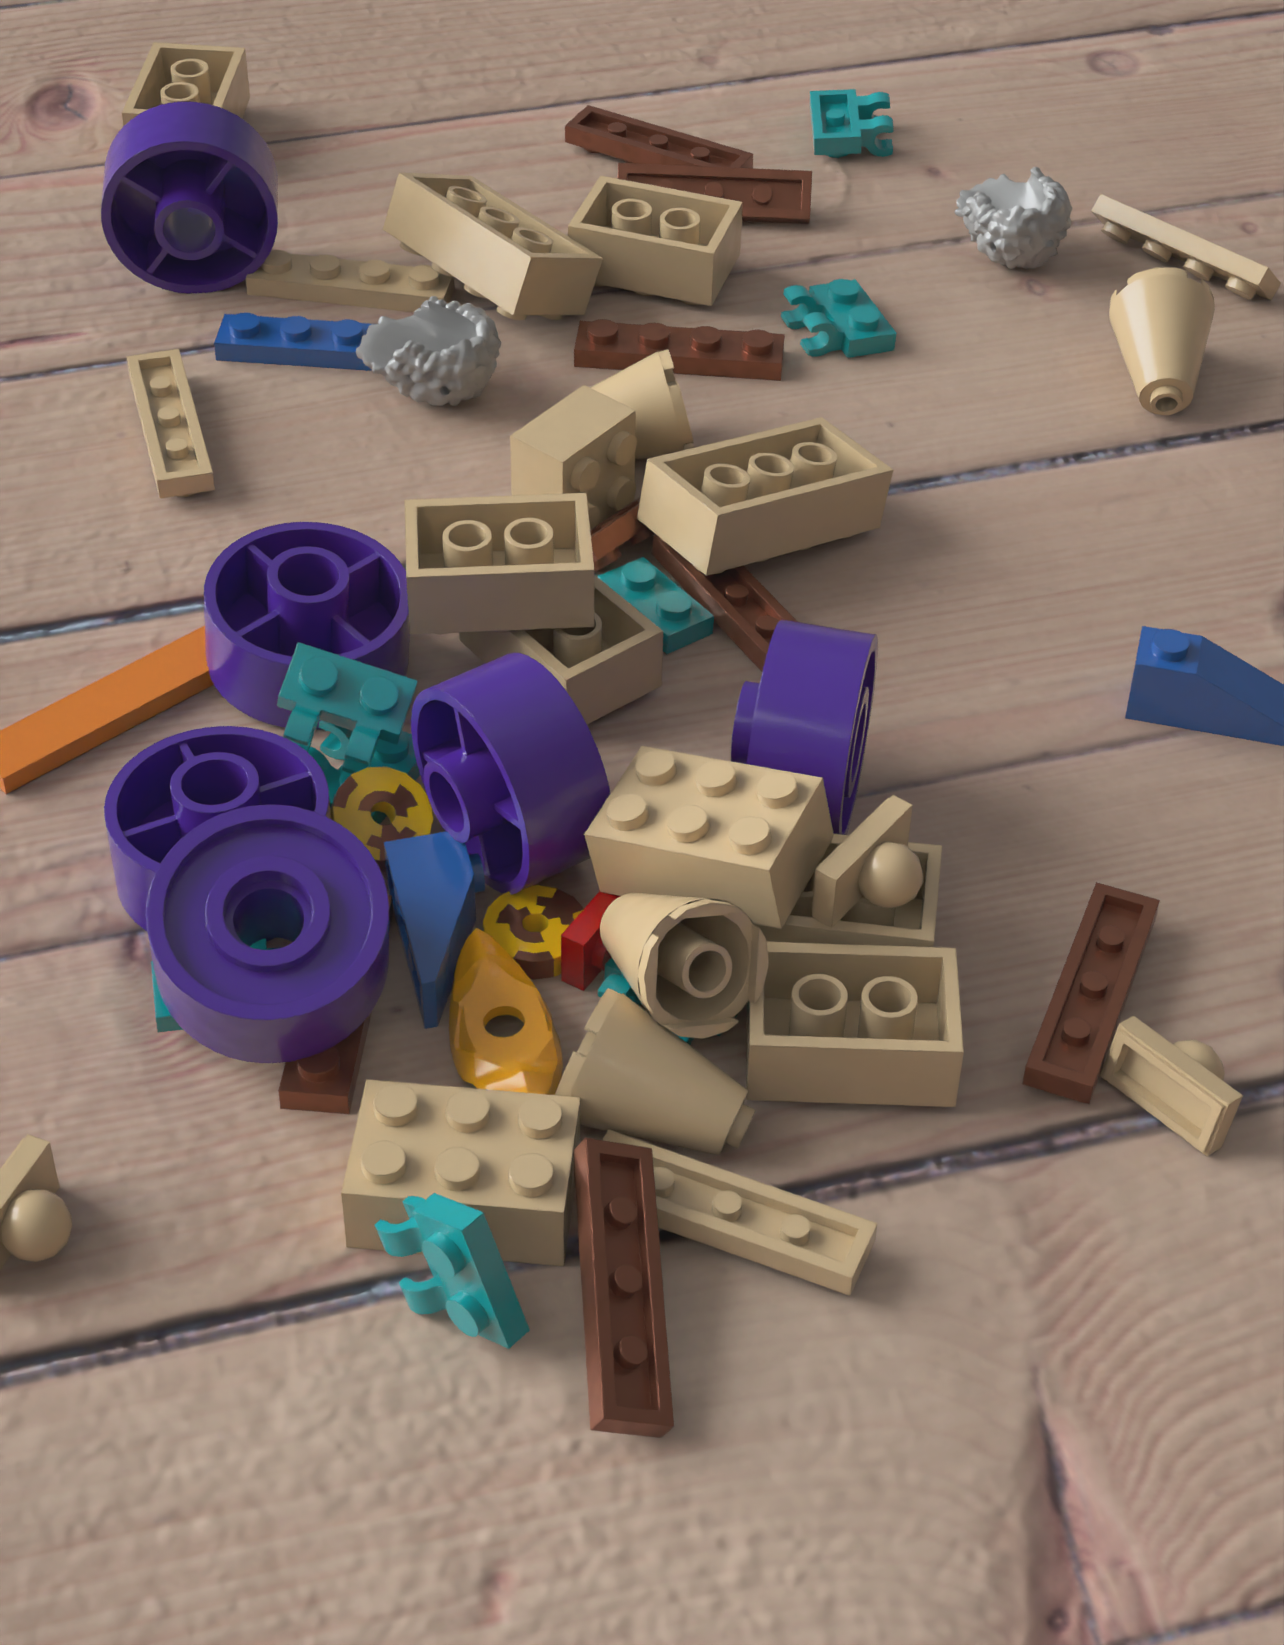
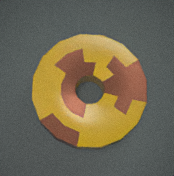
[330,767,433,870]
[483,885,584,980]

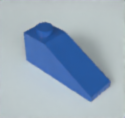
[1125,626,1284,746]
[384,831,485,1029]

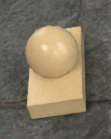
[812,795,923,928]
[1100,1016,1243,1157]
[0,1134,72,1270]

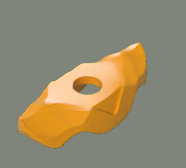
[449,928,563,1095]

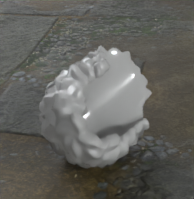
[954,167,1072,269]
[356,296,501,406]

